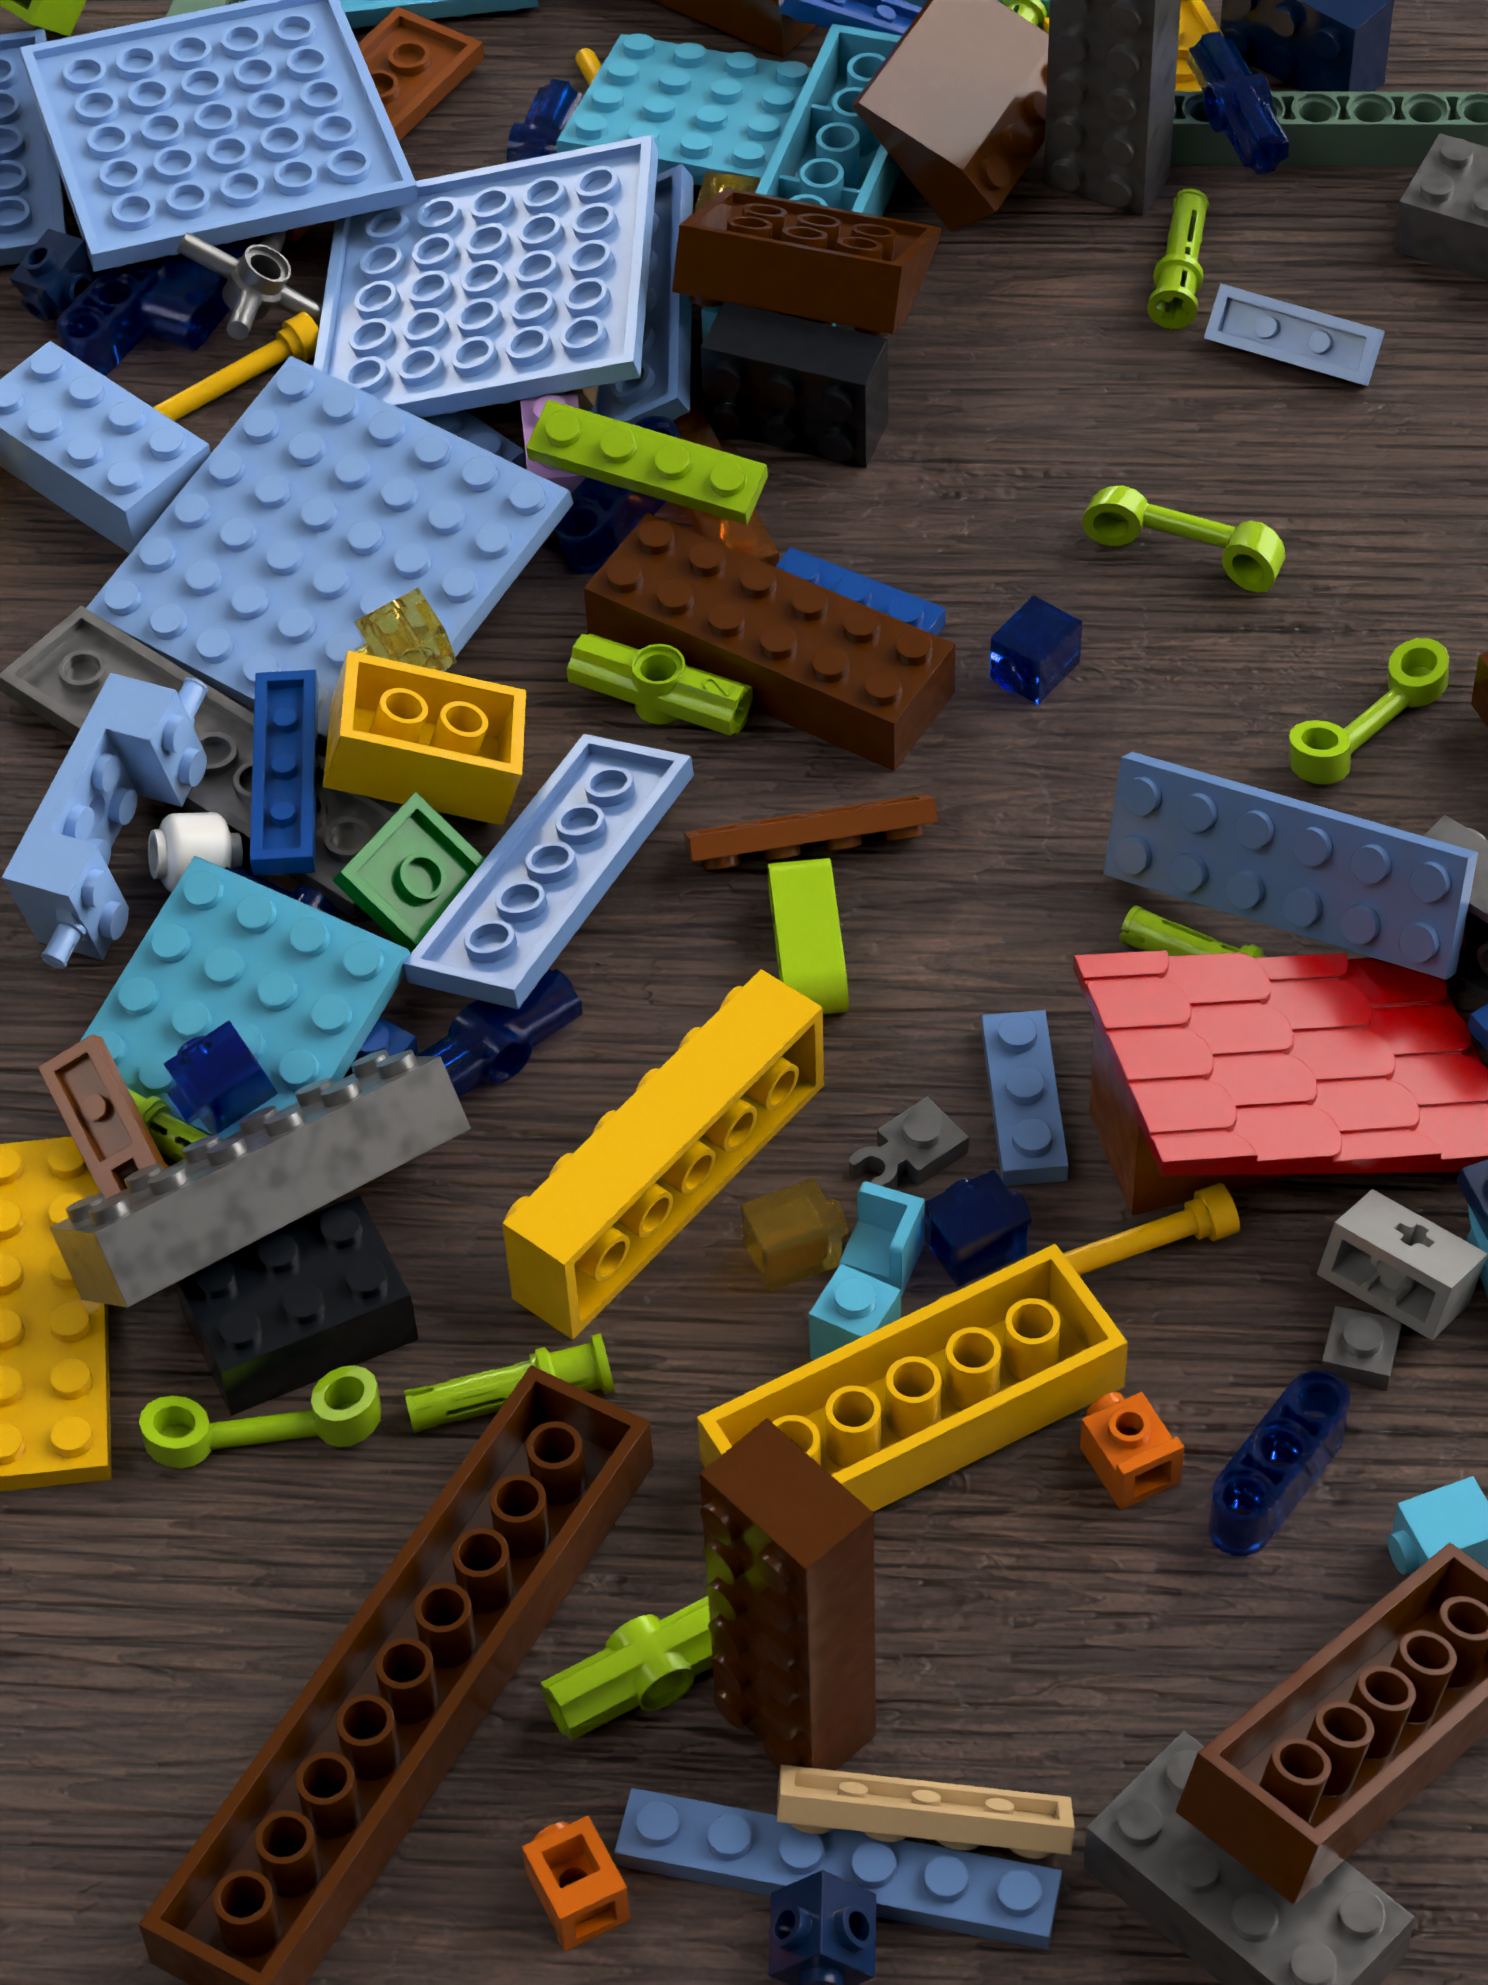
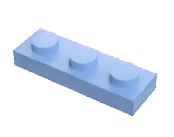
[1204,283,1385,386]

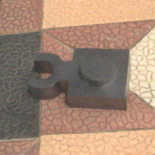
[849,1096,969,1190]

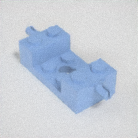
[2,672,208,969]

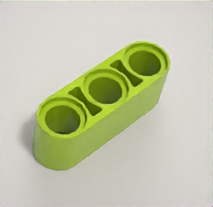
[767,858,849,1015]

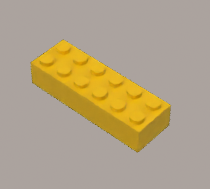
[502,969,824,1340]
[697,1243,1128,1512]

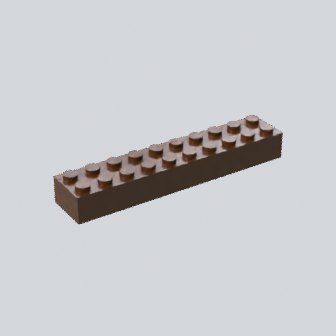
[138,1365,654,1985]

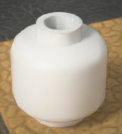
[148,812,243,893]

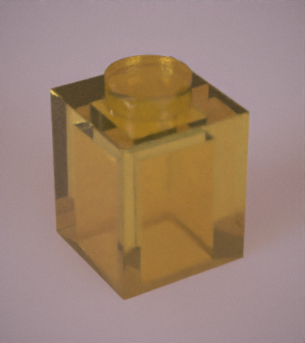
[741,1177,848,1292]

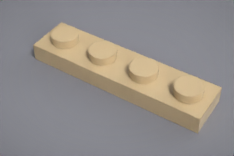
[777,1765,1075,1859]

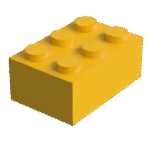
[323,650,526,826]

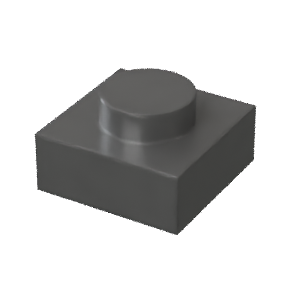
[1320,1305,1402,1390]

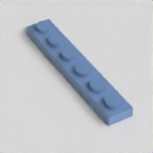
[614,1788,1062,1950]

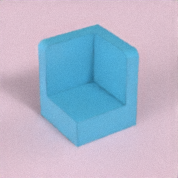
[839,1182,925,1296]

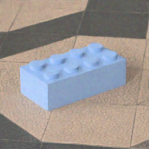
[0,341,211,554]

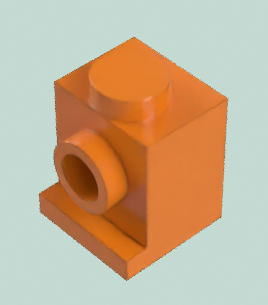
[1080,1392,1184,1511]
[522,1815,631,1952]

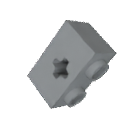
[1316,1189,1488,1340]

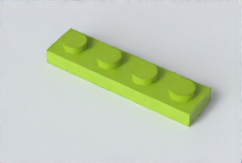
[526,399,768,525]

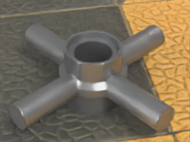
[176,232,323,340]

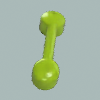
[1082,485,1286,593]
[1289,638,1449,785]
[139,1365,382,1469]

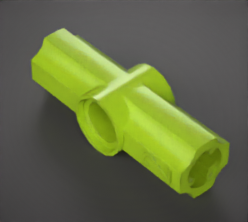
[567,633,753,736]
[540,1596,712,1741]

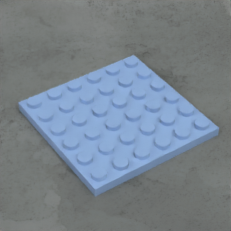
[20,0,418,271]
[313,135,659,418]
[86,355,574,747]

